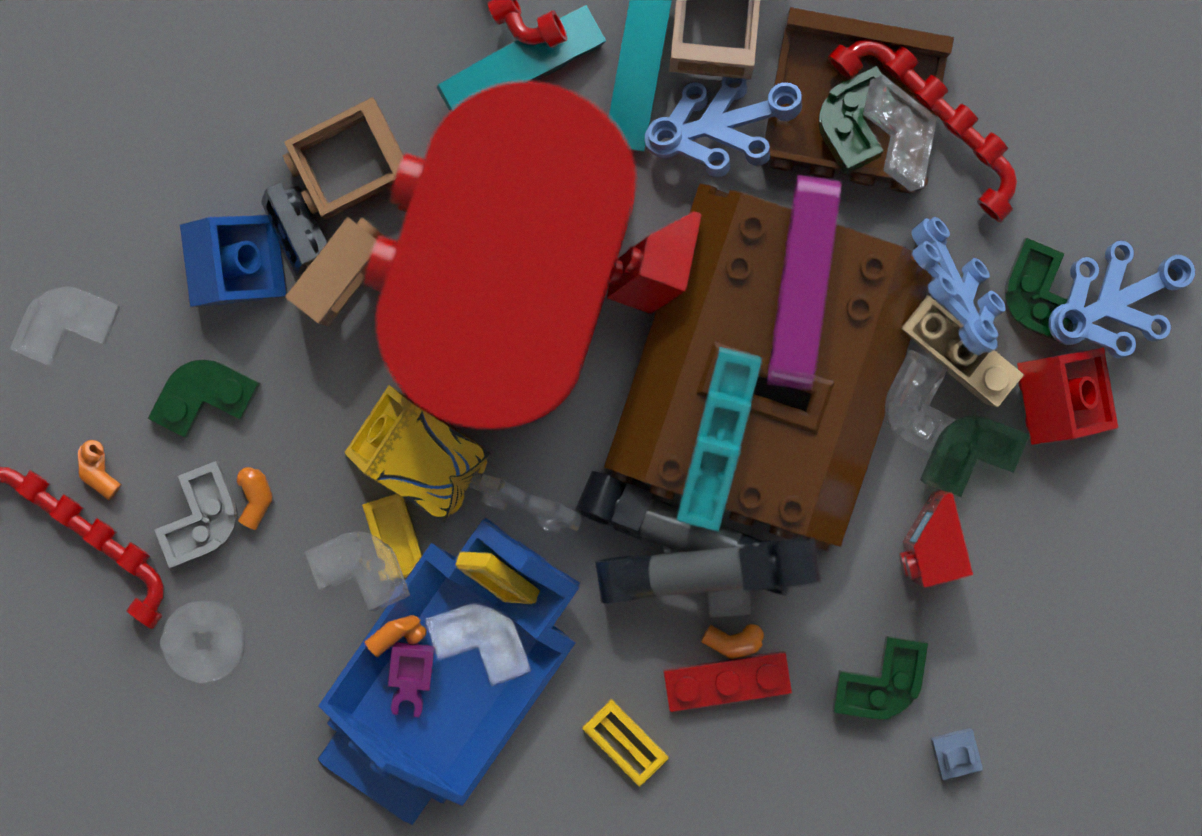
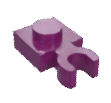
[388,642,435,717]

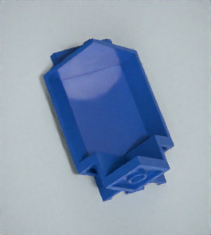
[318,517,580,825]

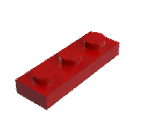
[663,651,792,712]

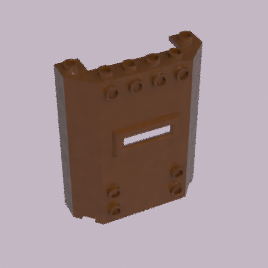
[604,183,932,551]

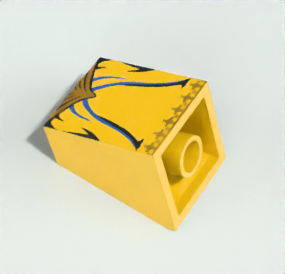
[344,385,490,523]

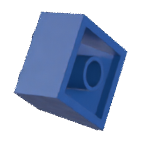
[180,215,286,307]

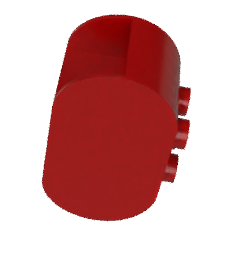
[364,81,636,428]

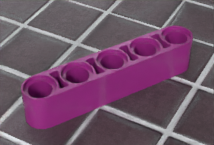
[768,175,841,390]

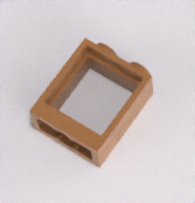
[669,0,760,80]
[283,97,404,220]
[285,217,386,327]

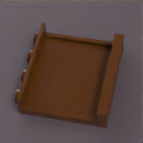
[762,7,954,194]

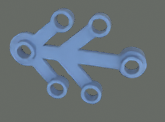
[645,77,802,177]
[912,217,1006,355]
[1048,241,1195,358]

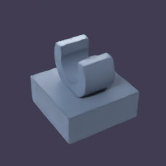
[931,728,983,780]

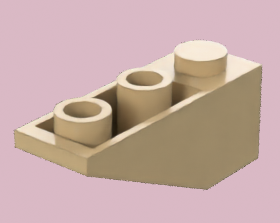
[901,296,1024,407]

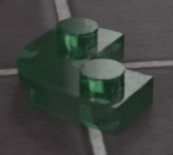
[920,415,1030,497]

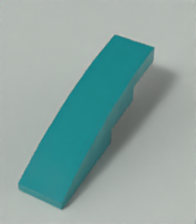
[609,0,672,151]
[436,5,606,112]
[677,347,762,531]

